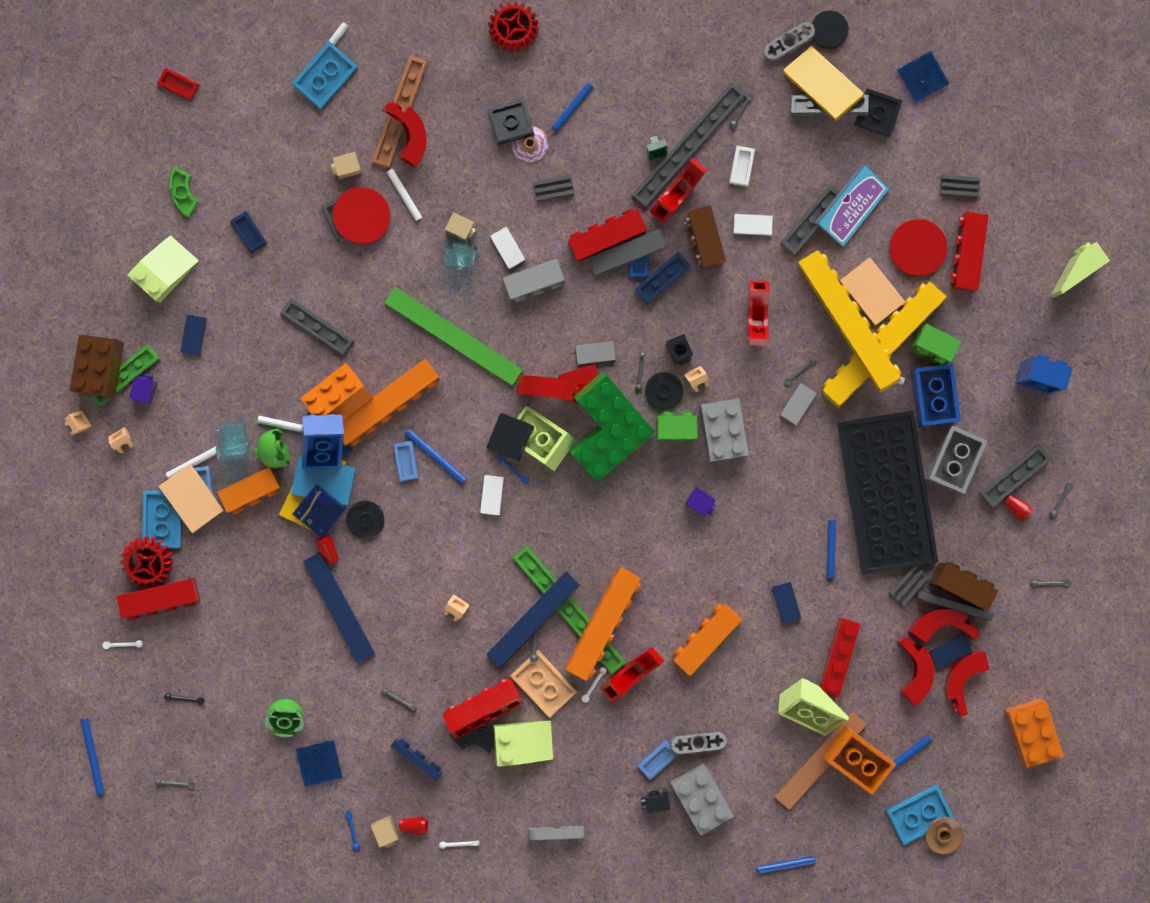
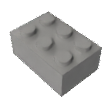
[700,398,749,462]
[925,426,987,494]
[670,763,734,836]

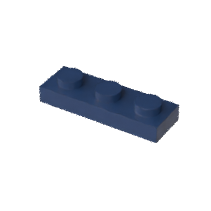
[635,252,691,304]
[391,738,443,781]

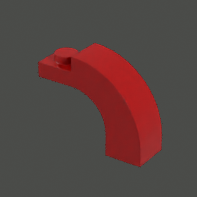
[381,102,427,168]
[650,158,708,224]
[747,280,770,346]
[516,375,586,403]
[908,608,980,643]
[897,636,934,706]
[600,647,664,703]
[944,650,990,716]

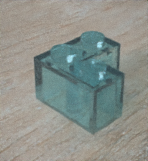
[216,420,250,462]

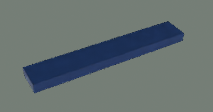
[303,552,375,663]
[487,571,580,668]

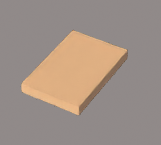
[839,257,905,326]
[159,464,225,533]
[510,650,578,718]

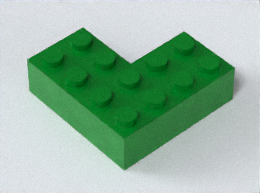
[569,372,655,483]

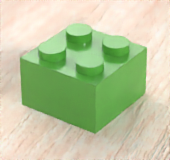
[910,324,961,366]
[656,412,697,441]

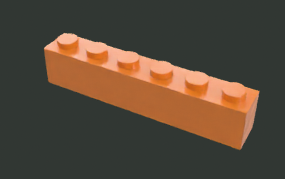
[343,359,440,447]
[564,567,641,681]

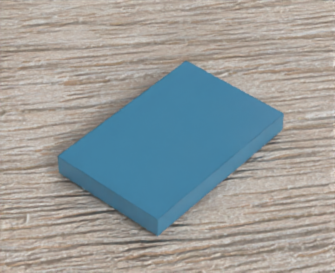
[291,41,358,110]
[291,457,356,506]
[142,491,182,549]
[885,784,955,846]

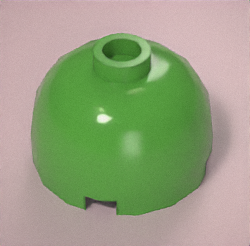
[255,429,290,468]
[265,699,304,737]

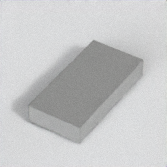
[575,341,616,365]
[780,383,817,426]

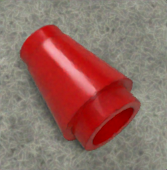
[1004,494,1033,521]
[315,534,339,564]
[399,816,428,836]

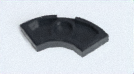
[450,726,494,753]

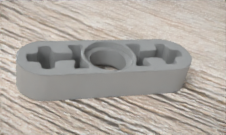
[764,22,815,61]
[670,732,726,754]
[528,826,585,840]

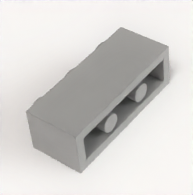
[503,259,565,303]

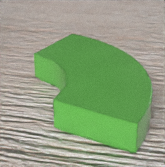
[169,166,199,218]

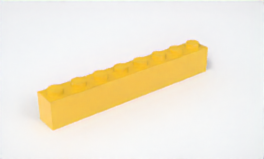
[798,250,902,393]
[822,282,947,409]

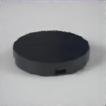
[810,10,849,49]
[645,372,683,410]
[346,500,385,539]

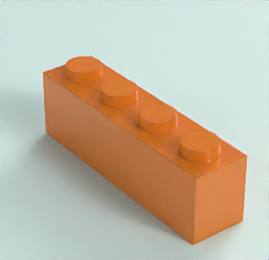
[672,603,743,676]

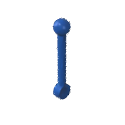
[497,455,530,484]
[345,811,360,851]

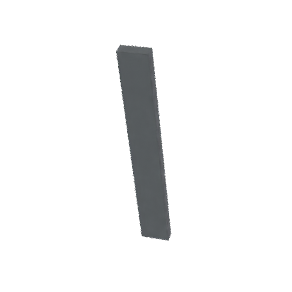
[631,83,746,209]

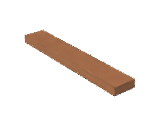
[371,56,428,169]
[775,711,867,810]

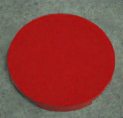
[333,187,391,245]
[889,219,947,276]

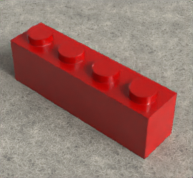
[568,209,647,263]
[950,211,989,292]
[116,578,200,621]
[819,617,861,698]
[442,678,524,739]

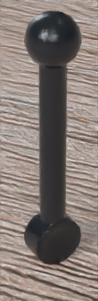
[164,693,205,705]

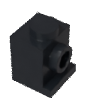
[641,788,671,814]

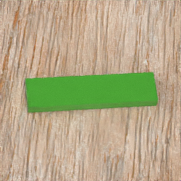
[92,344,160,407]

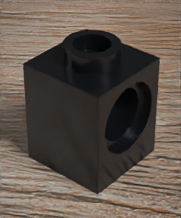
[666,334,693,365]

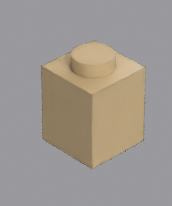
[331,152,362,179]
[445,212,476,242]
[371,816,399,848]

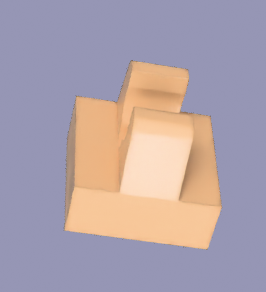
[684,366,709,392]
[65,410,92,435]
[108,427,133,453]
[444,595,469,622]

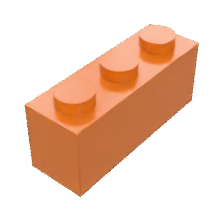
[217,467,282,515]

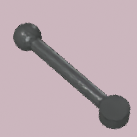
[730,93,753,128]
[635,352,644,392]
[784,357,817,386]
[1049,483,1073,518]
[1030,579,1071,588]
[530,631,538,662]
[381,688,417,712]
[155,778,195,789]

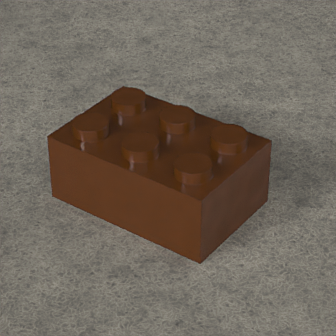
[684,205,726,272]
[69,335,124,399]
[929,561,999,611]

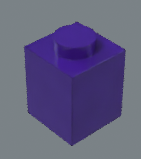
[129,374,157,404]
[685,487,716,516]

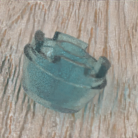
[441,241,479,271]

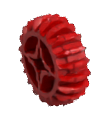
[488,1,539,53]
[120,536,174,588]

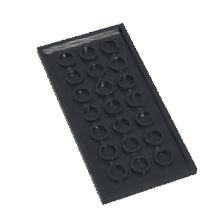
[837,411,939,574]

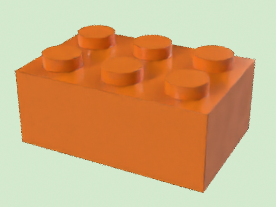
[301,363,373,421]
[1004,699,1064,768]
[822,725,896,795]

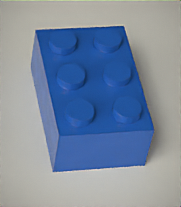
[1015,355,1073,394]
[911,364,961,427]
[301,414,344,469]

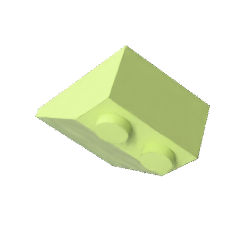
[128,235,199,303]
[1051,242,1110,298]
[517,405,576,471]
[778,678,849,736]
[493,720,553,766]

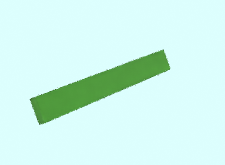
[384,287,523,386]
[513,546,626,675]

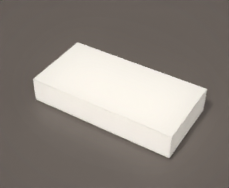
[729,146,755,187]
[733,214,773,236]
[490,227,525,269]
[480,475,504,515]

